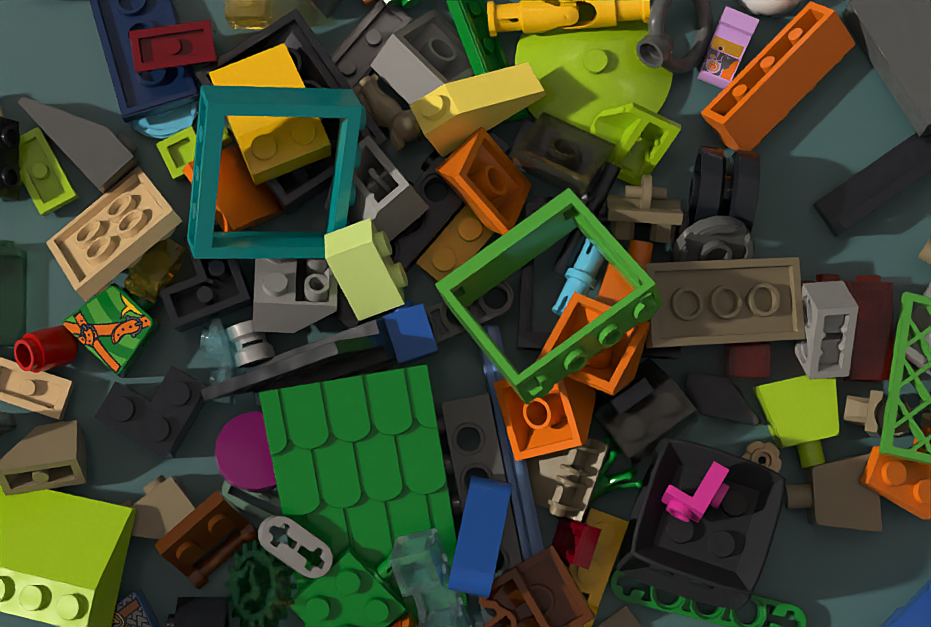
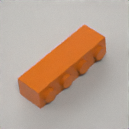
[701,1,856,151]

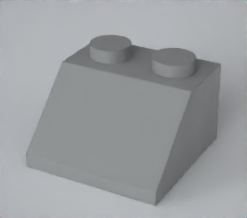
[370,9,475,105]

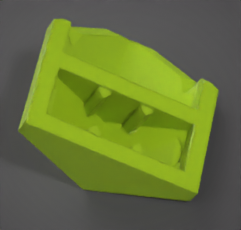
[590,103,681,186]

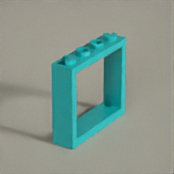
[187,85,366,259]

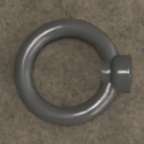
[636,0,713,74]

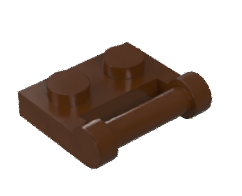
[154,490,258,589]

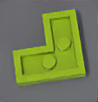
[19,126,79,217]

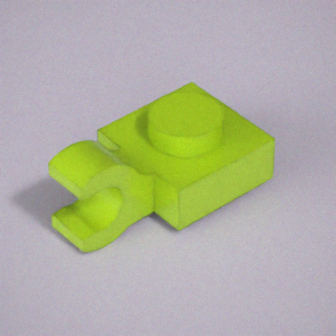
[156,126,233,182]

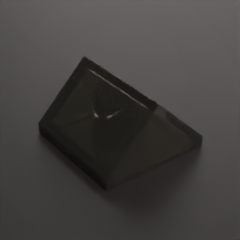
[511,112,616,201]

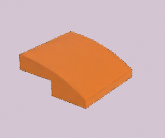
[182,145,284,232]

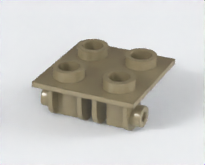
[526,437,610,523]

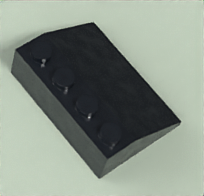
[195,8,387,215]

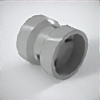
[226,319,276,368]

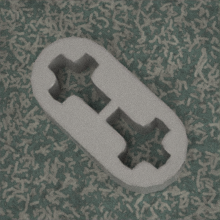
[258,515,333,578]

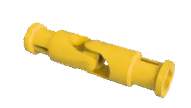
[487,0,650,37]

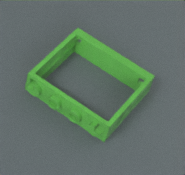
[435,188,663,405]

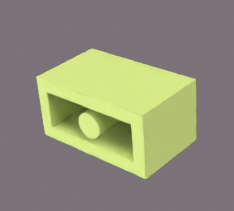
[324,218,408,321]

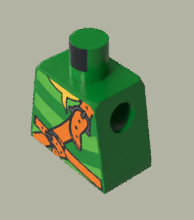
[61,278,161,378]

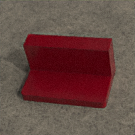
[129,19,218,73]

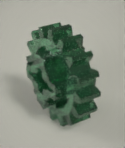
[225,540,297,627]

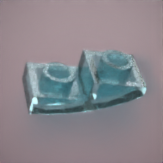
[200,318,237,405]

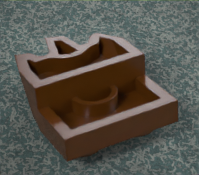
[478,543,595,627]

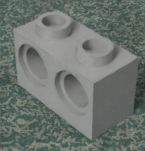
[795,280,859,379]

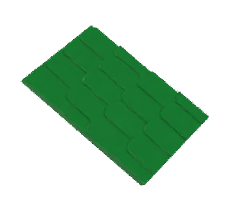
[259,364,469,627]

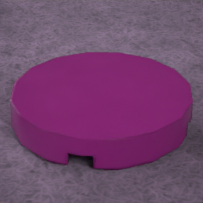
[215,411,277,493]

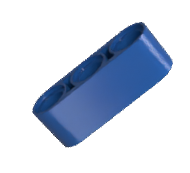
[447,475,512,598]

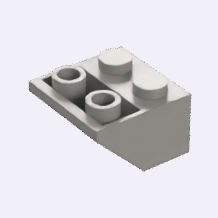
[324,135,429,241]
[253,258,338,333]

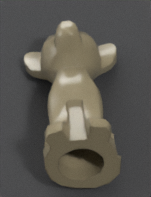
[352,73,421,150]

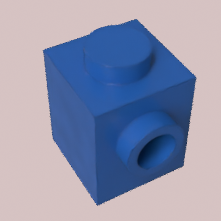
[383,300,439,366]

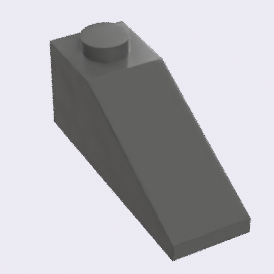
[17,97,141,194]

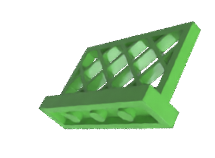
[879,292,931,465]

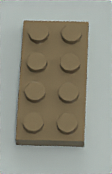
[640,257,805,349]

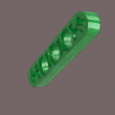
[609,567,807,627]

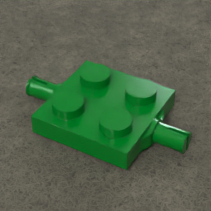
[288,546,406,627]

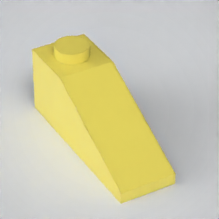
[409,62,547,158]

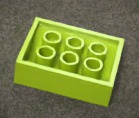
[0,485,136,627]

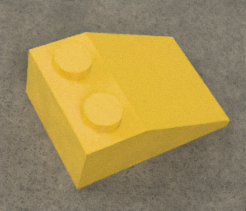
[209,43,331,186]

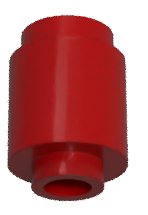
[14,325,78,373]

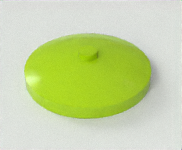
[514,4,673,147]

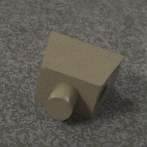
[784,453,883,532]

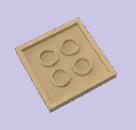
[46,166,183,302]

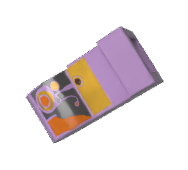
[697,6,759,89]

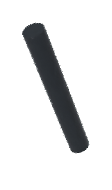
[551,162,621,277]

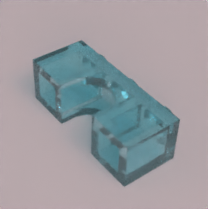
[389,528,472,627]

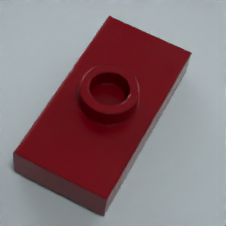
[551,517,602,570]

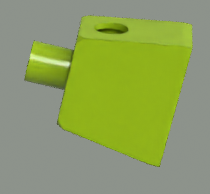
[752,375,840,468]

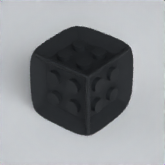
[617,438,786,610]

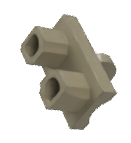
[606,174,683,243]
[844,390,914,438]

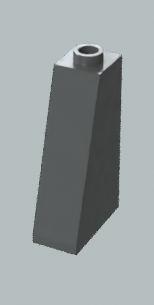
[843,0,931,137]

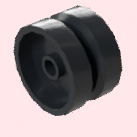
[688,146,760,232]

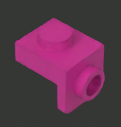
[661,461,730,523]

